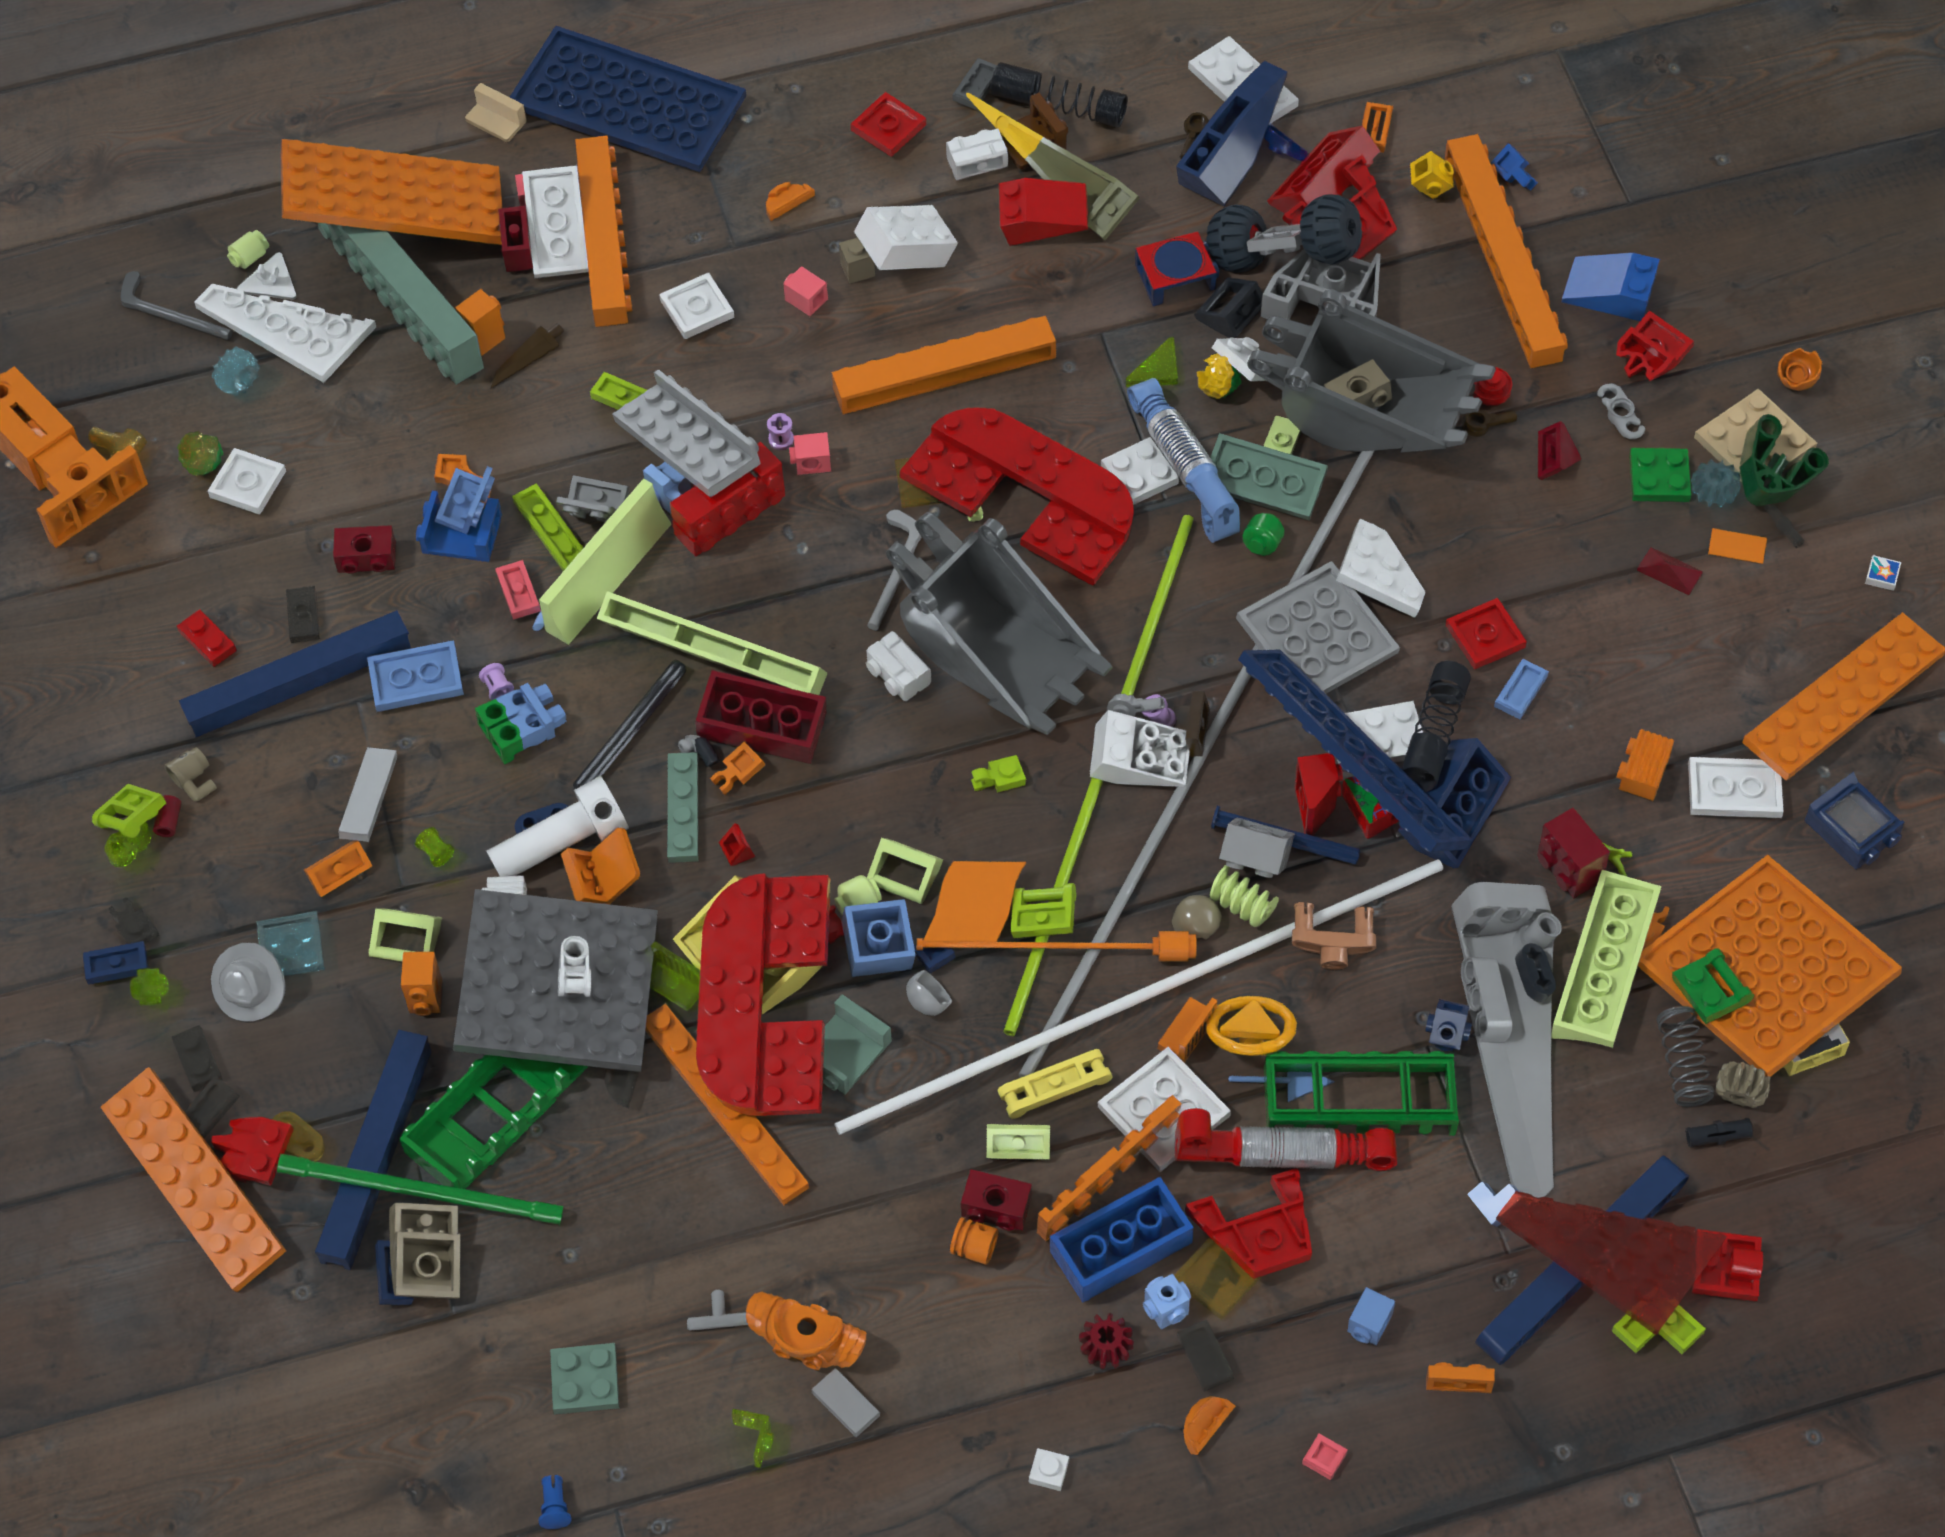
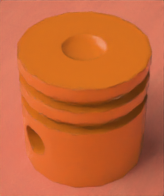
[950,1217,999,1265]

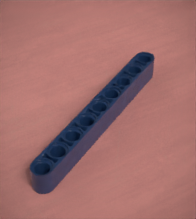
[1475,1155,1689,1365]

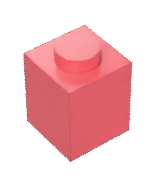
[783,266,828,316]

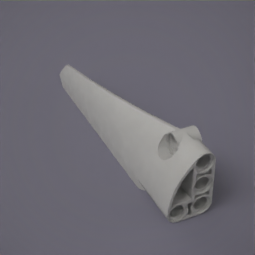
[1451,882,1562,1209]

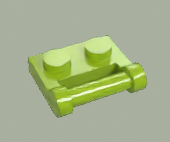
[92,784,167,838]
[1011,883,1076,938]

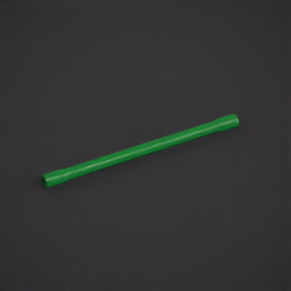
[277,1154,564,1225]

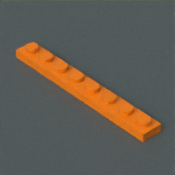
[645,1003,809,1206]

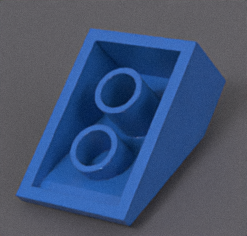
[1561,253,1660,321]

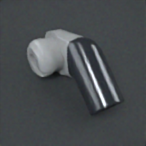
[678,734,720,768]

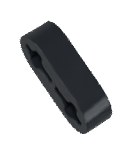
[1515,943,1556,1002]

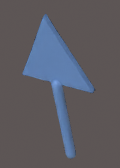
[1228,1072,1334,1102]

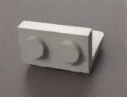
[556,475,630,523]

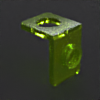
[732,1409,774,1468]

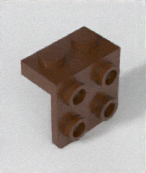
[1000,92,1068,169]

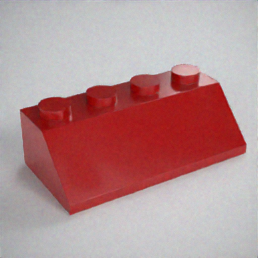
[1267,125,1380,214]

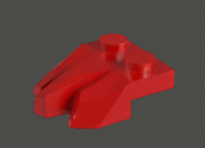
[1616,310,1694,381]
[212,1117,294,1186]

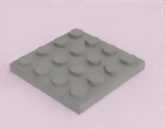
[1236,561,1400,694]

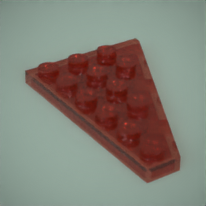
[1496,1191,1727,1335]

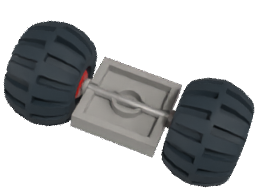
[1206,194,1362,273]

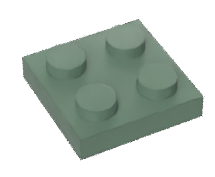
[550,1343,619,1415]

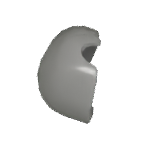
[906,970,952,1016]

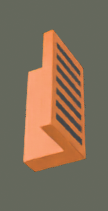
[1157,997,1217,1063]

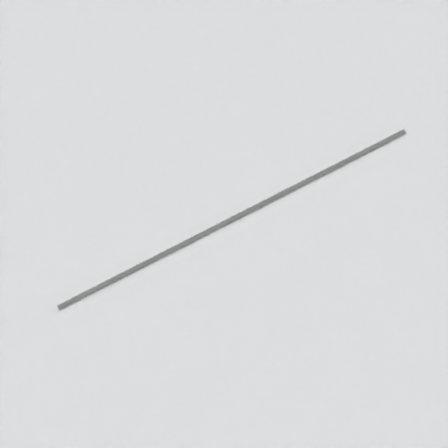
[1019,451,1374,1078]

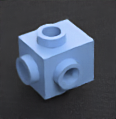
[1143,1274,1191,1329]

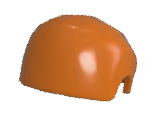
[1777,348,1822,391]

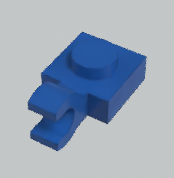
[1490,143,1538,191]

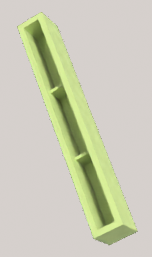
[597,591,827,695]

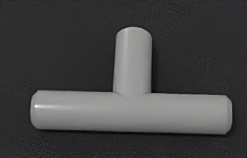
[687,1290,748,1331]

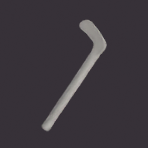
[867,509,922,631]

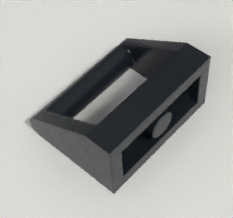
[1194,277,1263,338]

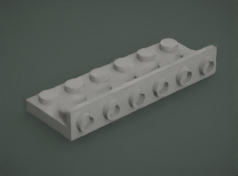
[612,370,761,498]

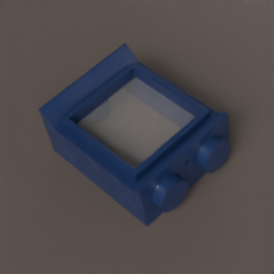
[1805,771,1905,870]

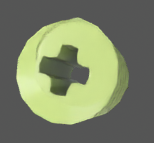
[1210,865,1279,927]

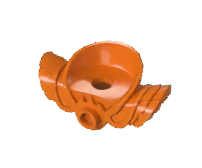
[746,1292,867,1370]

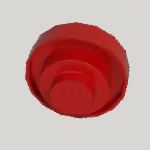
[1471,367,1513,406]

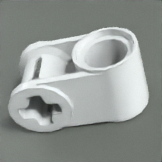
[558,936,591,997]

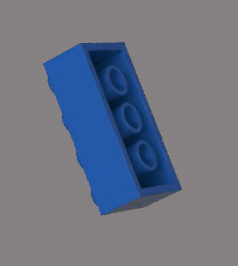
[1050,1177,1194,1303]

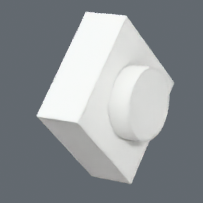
[1029,1448,1069,1491]

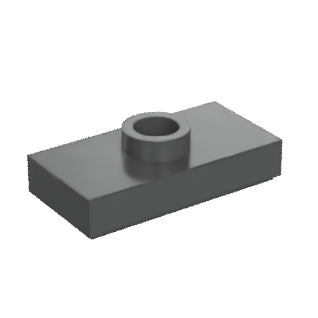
[953,58,997,110]

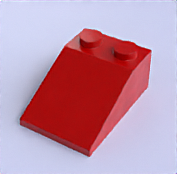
[999,178,1088,246]

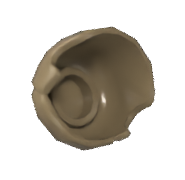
[1172,895,1222,940]

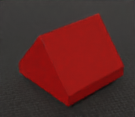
[719,823,755,866]

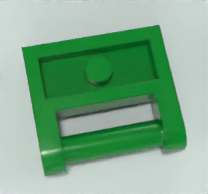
[1672,948,1754,1024]

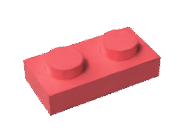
[495,560,541,620]

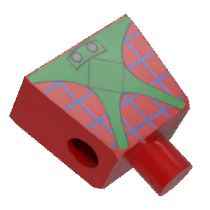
[1342,776,1399,839]

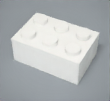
[854,205,958,270]

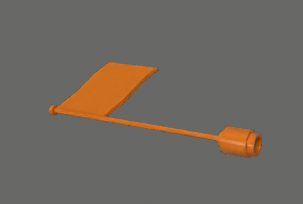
[916,861,1196,962]

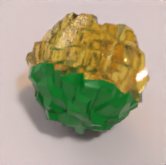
[177,431,223,476]

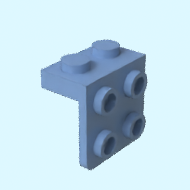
[435,466,495,534]

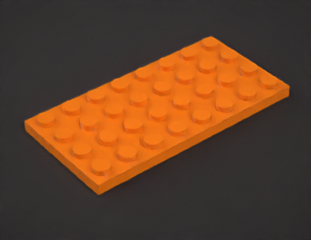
[281,139,502,245]

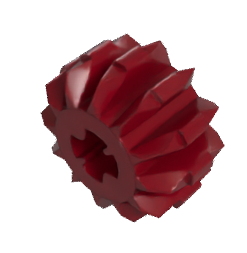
[1079,1312,1134,1370]

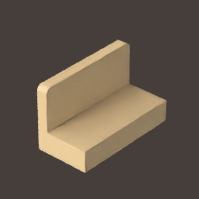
[465,83,527,142]

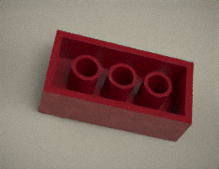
[695,670,827,764]

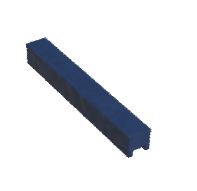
[179,610,411,737]
[315,1029,432,1270]

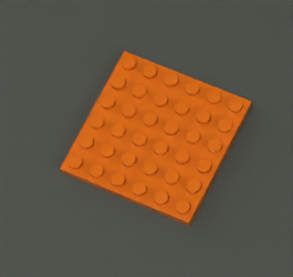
[1638,855,1902,1077]

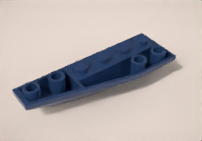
[1176,61,1288,207]

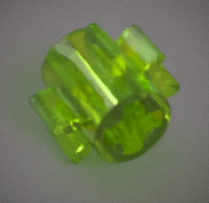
[130,968,169,1006]

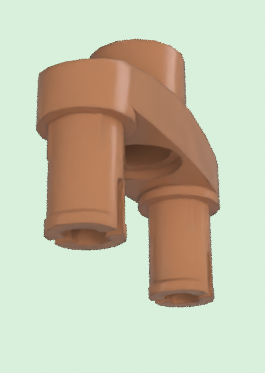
[1292,902,1376,970]

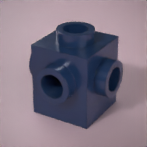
[1425,999,1472,1051]

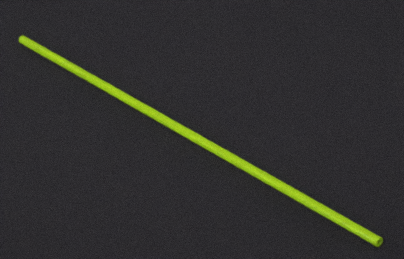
[1003,515,1194,1036]

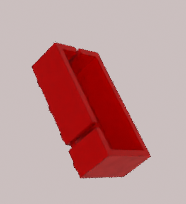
[670,442,785,557]

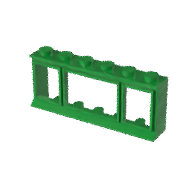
[1264,1051,1459,1136]

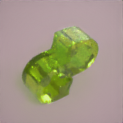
[104,822,151,867]

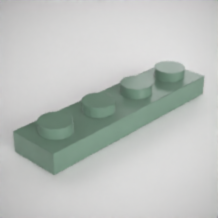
[667,752,699,863]

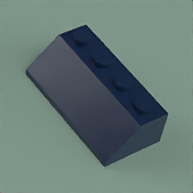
[1398,738,1511,868]

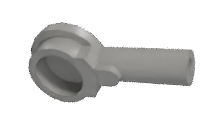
[1107,694,1165,717]

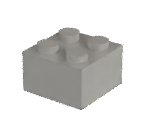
[1219,817,1295,878]

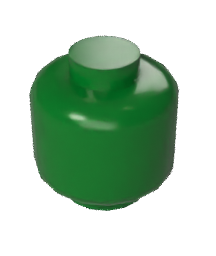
[1242,513,1285,556]

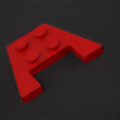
[1282,154,1397,260]
[1185,1168,1312,1279]

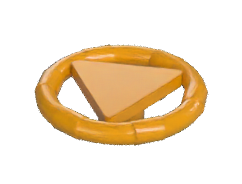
[1206,996,1297,1056]

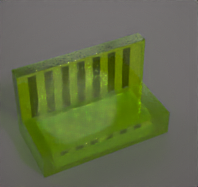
[650,941,700,1011]

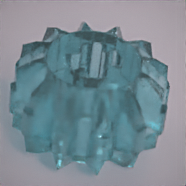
[211,347,260,396]
[1691,459,1741,508]

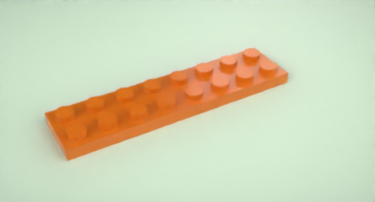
[1742,612,1945,781]
[100,1067,286,1292]

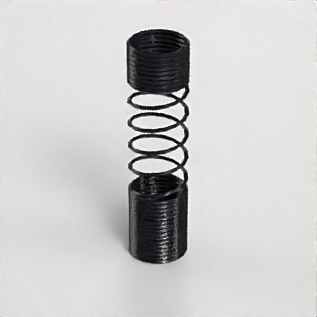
[991,62,1128,128]
[1401,660,1471,792]

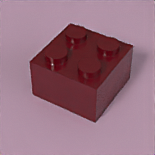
[1537,808,1610,899]

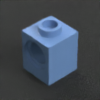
[1347,1287,1395,1346]

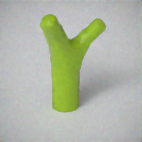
[1602,842,1632,876]

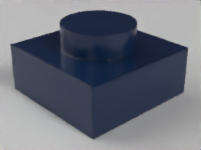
[914,944,955,974]

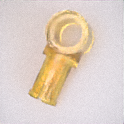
[88,426,147,456]

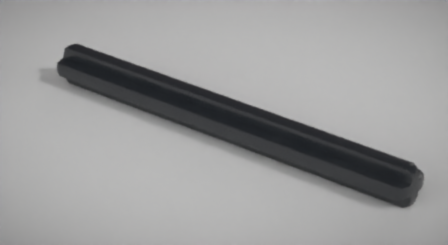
[573,659,686,790]

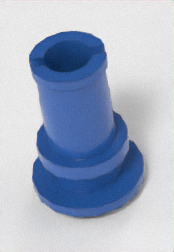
[538,1475,572,1529]

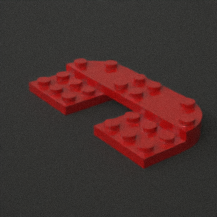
[899,407,1134,586]
[696,873,831,1116]

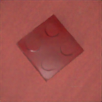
[850,92,927,157]
[1446,598,1527,670]

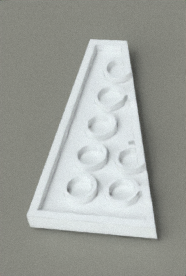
[194,284,376,383]

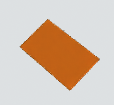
[1708,528,1767,564]

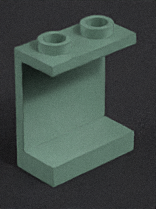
[823,994,892,1095]

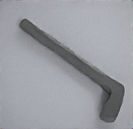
[120,271,233,340]

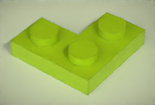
[1612,1285,1705,1354]

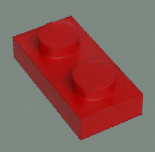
[177,609,237,667]

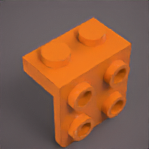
[561,827,640,905]

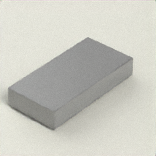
[811,1368,880,1437]

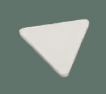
[237,252,297,300]

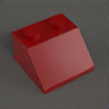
[1294,753,1343,836]

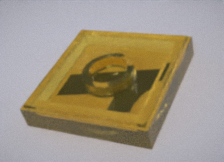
[1174,1237,1262,1320]

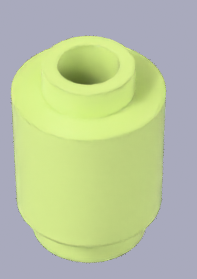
[227,230,269,269]

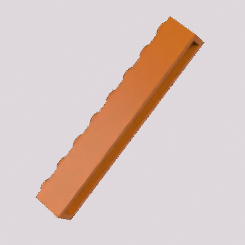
[575,136,633,327]
[832,316,1056,414]

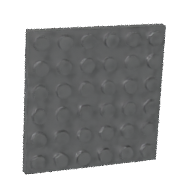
[453,889,658,1072]

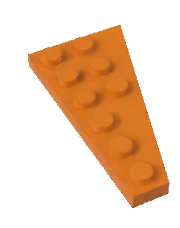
[1037,1095,1182,1241]

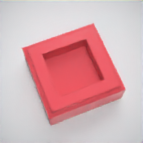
[1302,1433,1348,1480]

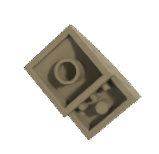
[389,1203,460,1299]

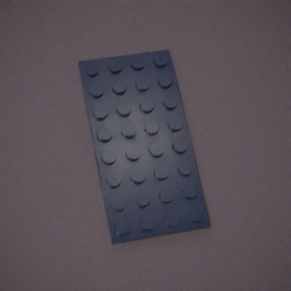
[510,26,747,172]

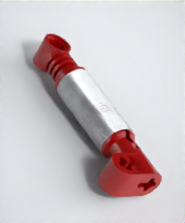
[1174,1108,1398,1171]

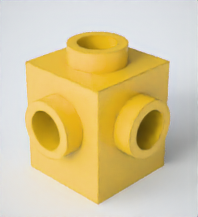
[1410,151,1454,199]

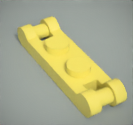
[998,1049,1113,1119]

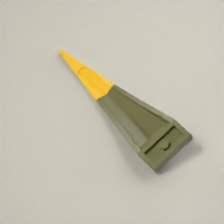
[966,93,1140,240]

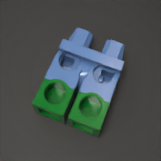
[475,683,567,765]

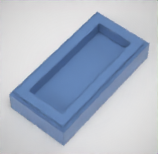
[1494,659,1549,719]

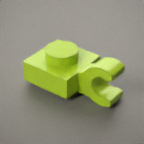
[971,755,1026,793]

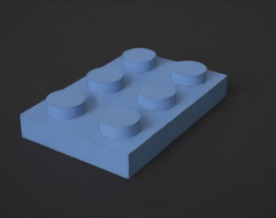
[367,640,464,712]

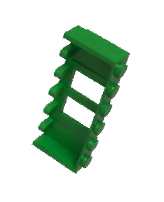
[400,1055,589,1189]

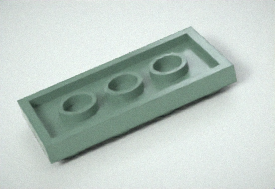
[1210,433,1328,521]

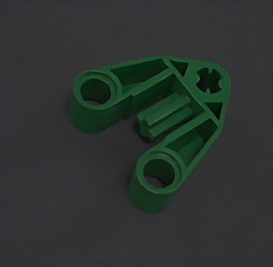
[1739,414,1829,506]

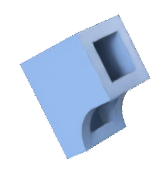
[643,462,691,514]

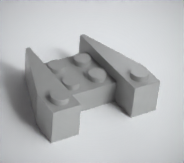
[1261,249,1381,320]

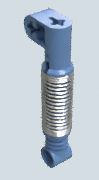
[1127,378,1240,543]

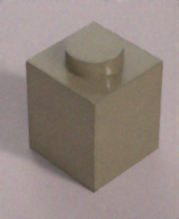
[839,237,875,284]

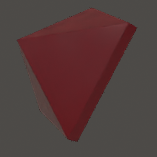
[1538,421,1582,480]
[1637,547,1703,595]

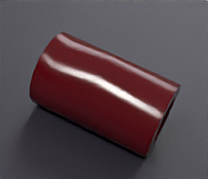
[153,795,182,837]

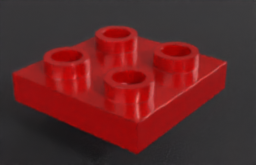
[1692,1229,1763,1301]

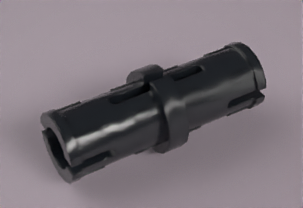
[1685,1118,1753,1147]

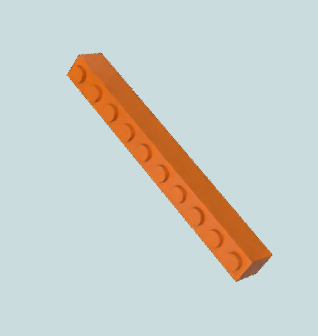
[1445,134,1568,369]

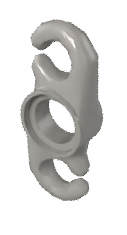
[1597,383,1645,440]

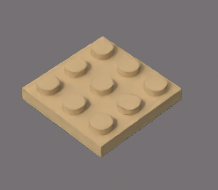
[1694,389,1817,482]

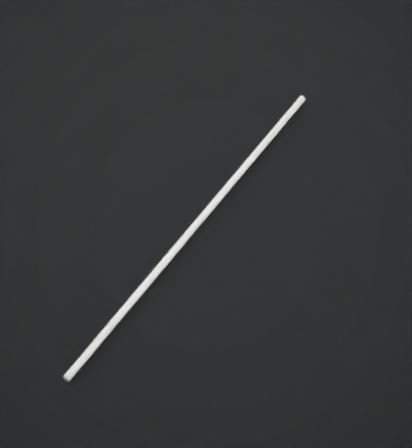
[835,859,1443,1135]

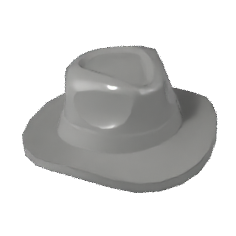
[211,942,285,1022]

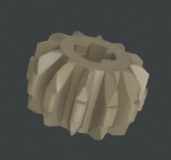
[1716,1061,1771,1108]

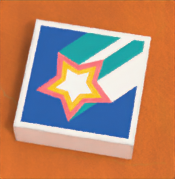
[1865,555,1901,591]

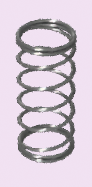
[1656,1006,1715,1107]

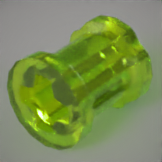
[415,827,454,867]

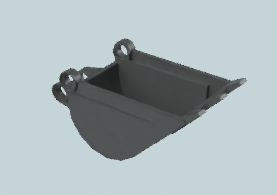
[1247,290,1496,452]
[886,512,1113,735]

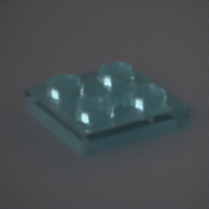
[256,911,325,976]

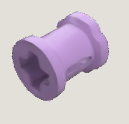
[767,413,794,450]
[479,663,514,700]
[1142,694,1176,727]

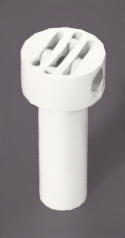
[486,776,629,877]

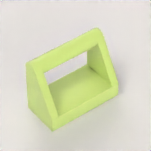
[867,838,943,904]
[369,908,442,962]

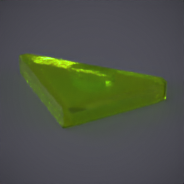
[1126,337,1178,387]

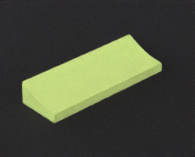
[539,478,671,645]
[1551,870,1661,1048]

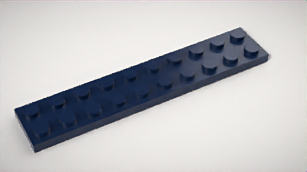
[1238,649,1472,852]

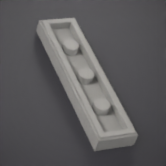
[338,747,397,842]

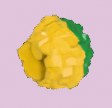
[1197,353,1242,399]

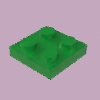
[1629,448,1691,502]

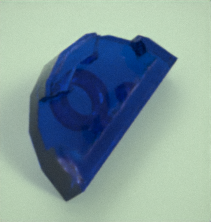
[1264,123,1309,161]

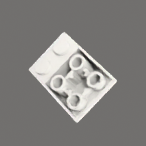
[1090,710,1189,787]

